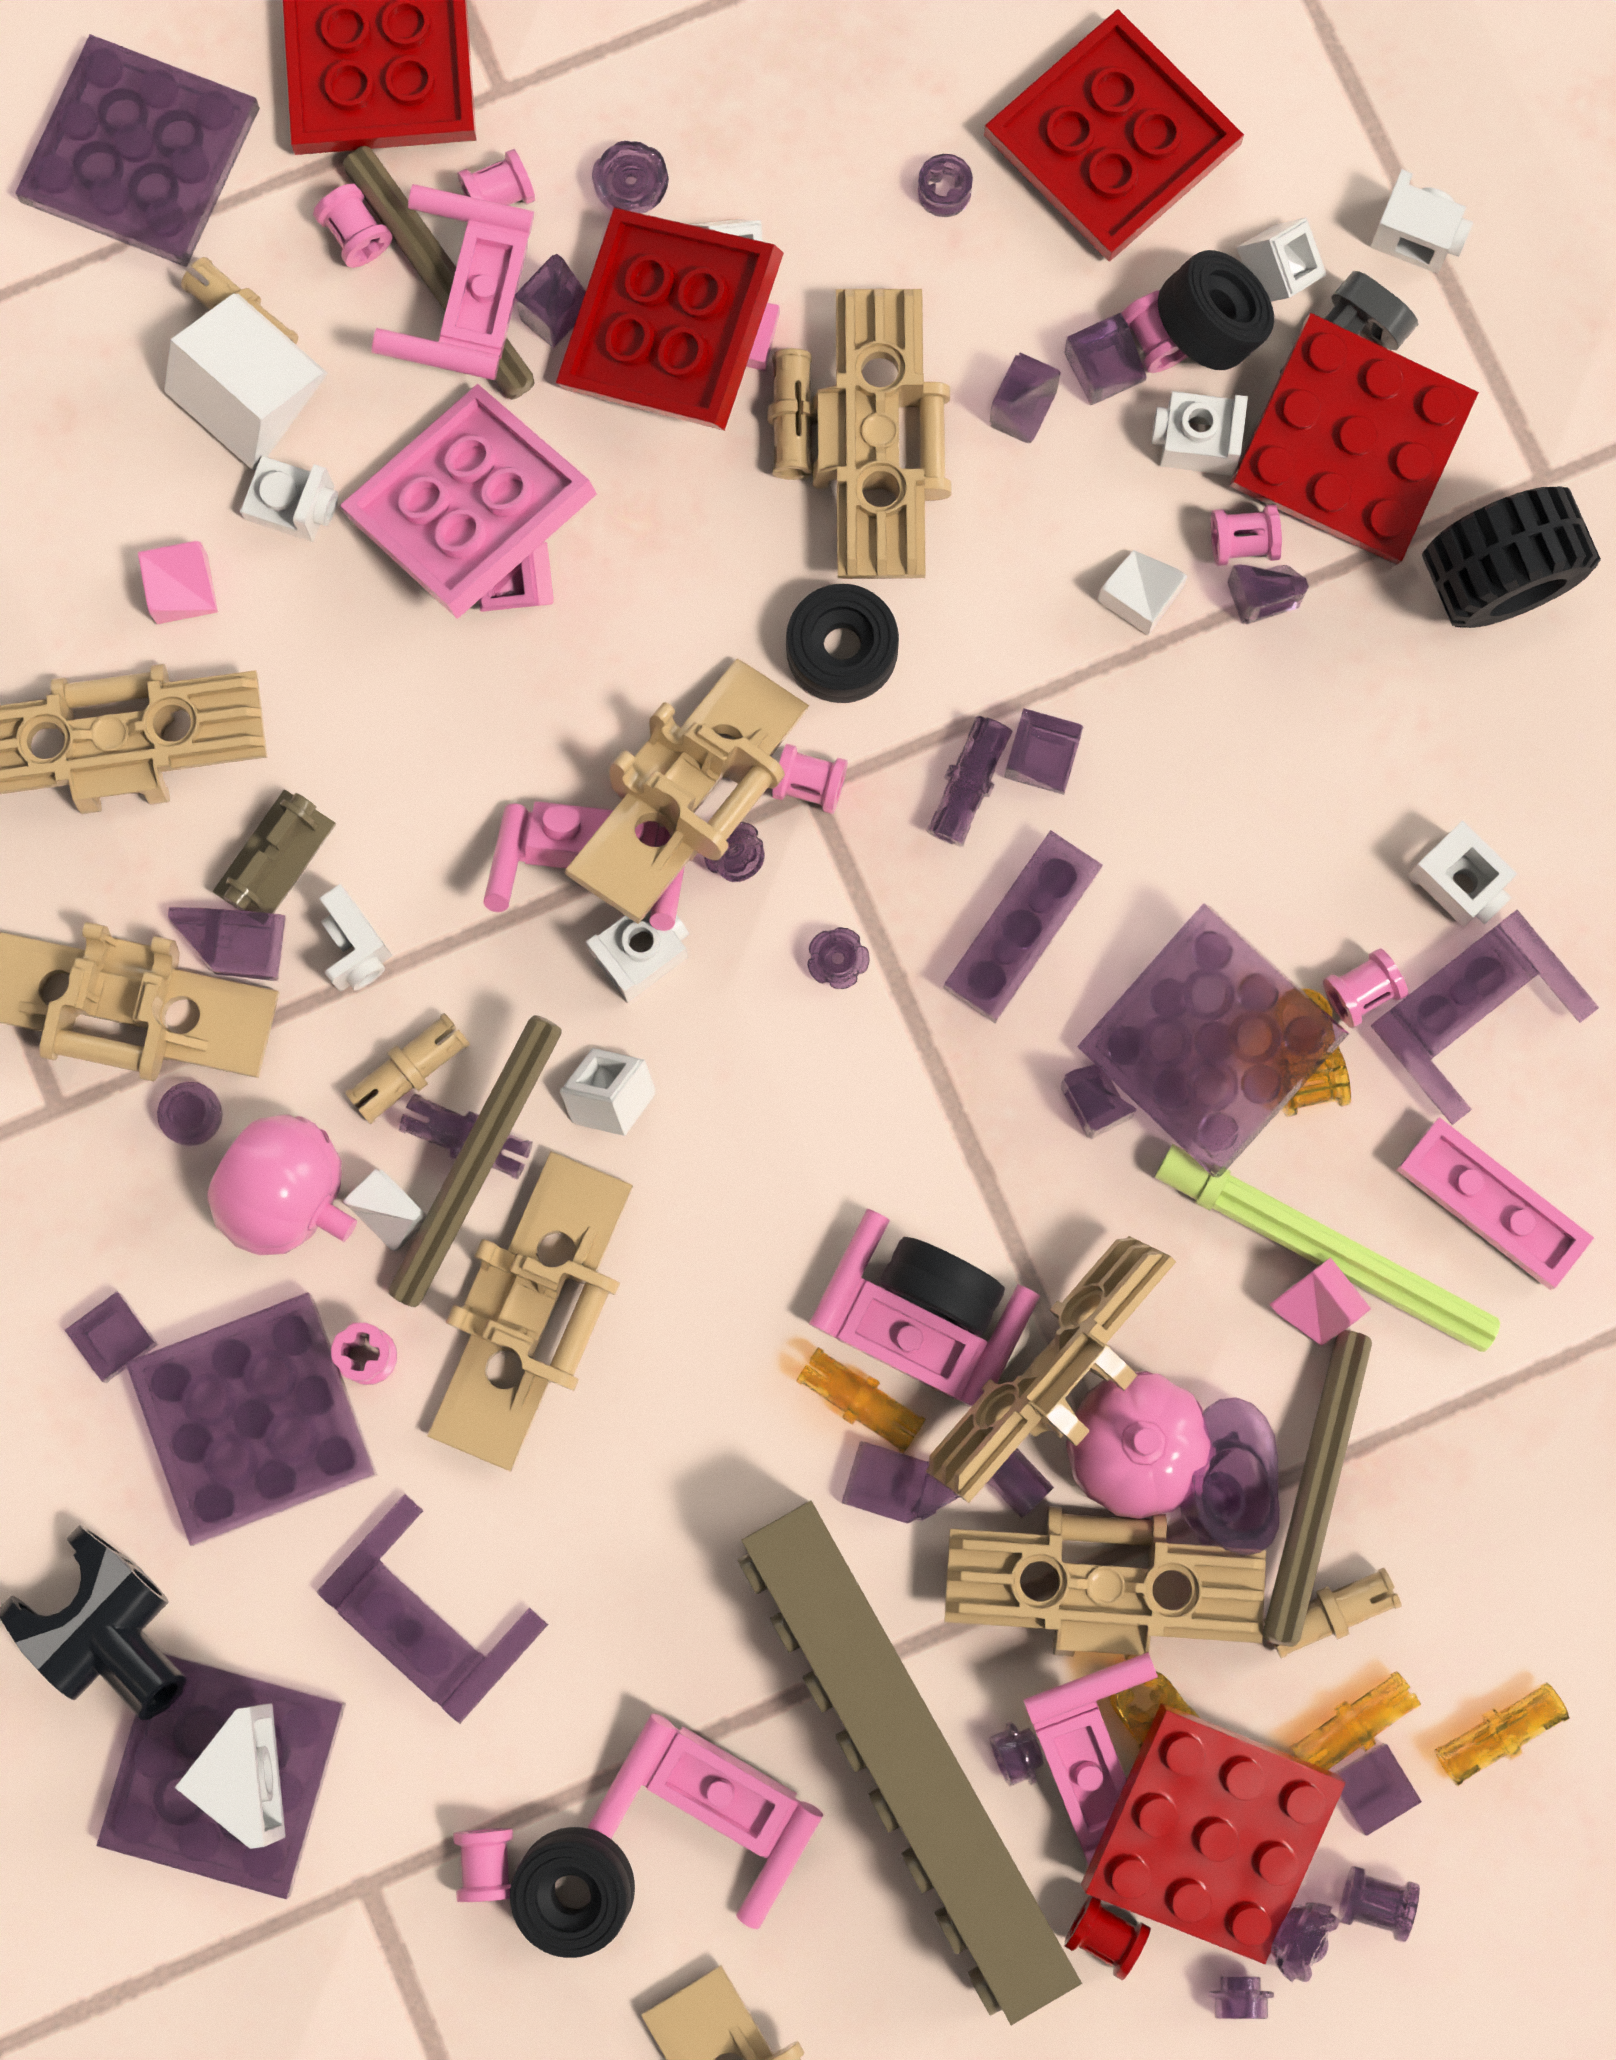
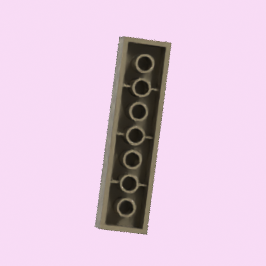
[737,1500,1082,2026]

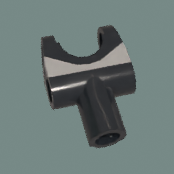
[0,1525,186,1720]

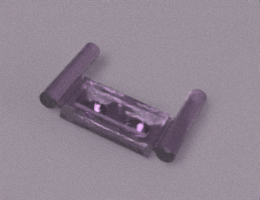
[1371,909,1600,1125]
[316,1493,549,1724]

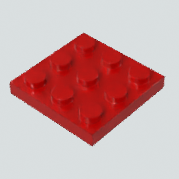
[283,0,477,155]
[984,9,1244,262]
[556,207,784,431]
[1229,313,1479,565]
[1080,1703,1346,1964]

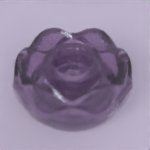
[592,141,669,214]
[1271,1902,1340,1983]

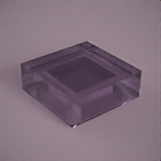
[65,1291,159,1383]
[1335,1743,1422,1836]

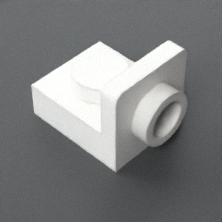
[240,456,338,542]
[319,884,393,991]

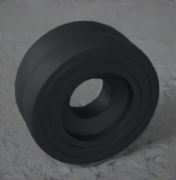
[1158,250,1274,370]
[786,584,899,703]
[880,1237,1005,1336]
[510,1827,635,1958]

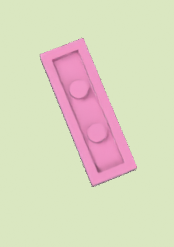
[1397,1117,1594,1290]

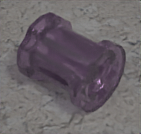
[1338,1866,1420,1943]

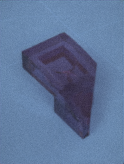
[168,907,286,982]
[841,1441,960,1524]

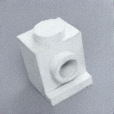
[1370,169,1473,274]
[1151,391,1248,476]
[1407,820,1517,928]
[586,909,690,1003]

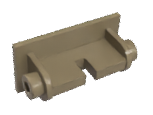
[212,789,336,927]

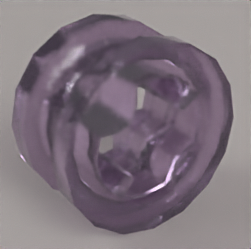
[917,153,973,218]

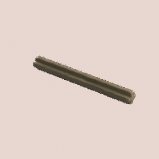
[343,146,535,400]
[389,1015,562,1307]
[1263,1330,1372,1647]

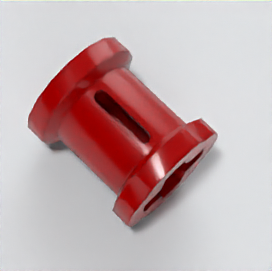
[1064,1895,1151,1981]

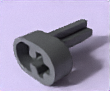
[1280,271,1419,374]

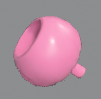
[207,1114,357,1255]
[1066,1371,1212,1519]

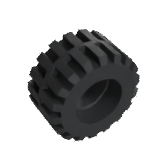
[1422,486,1601,628]

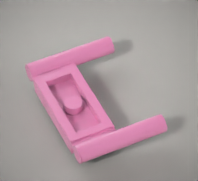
[372,184,534,380]
[483,801,685,931]
[809,1209,1040,1407]
[1023,1652,1158,1866]
[588,1714,823,1929]

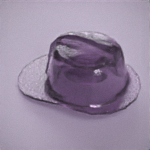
[1179,1397,1280,1556]

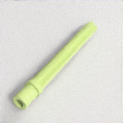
[1154,1144,1500,1352]

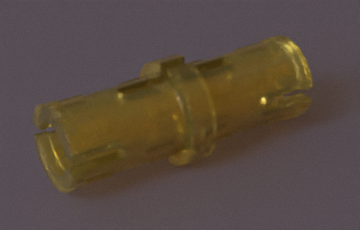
[796,1347,926,1454]
[1289,1671,1421,1770]
[1434,1682,1570,1787]

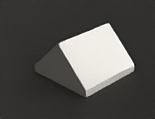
[164,293,328,470]
[175,1703,286,1849]

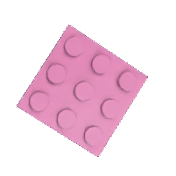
[340,384,597,619]

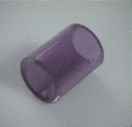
[987,1448,1054,1519]

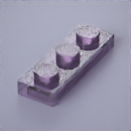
[943,830,1103,1024]

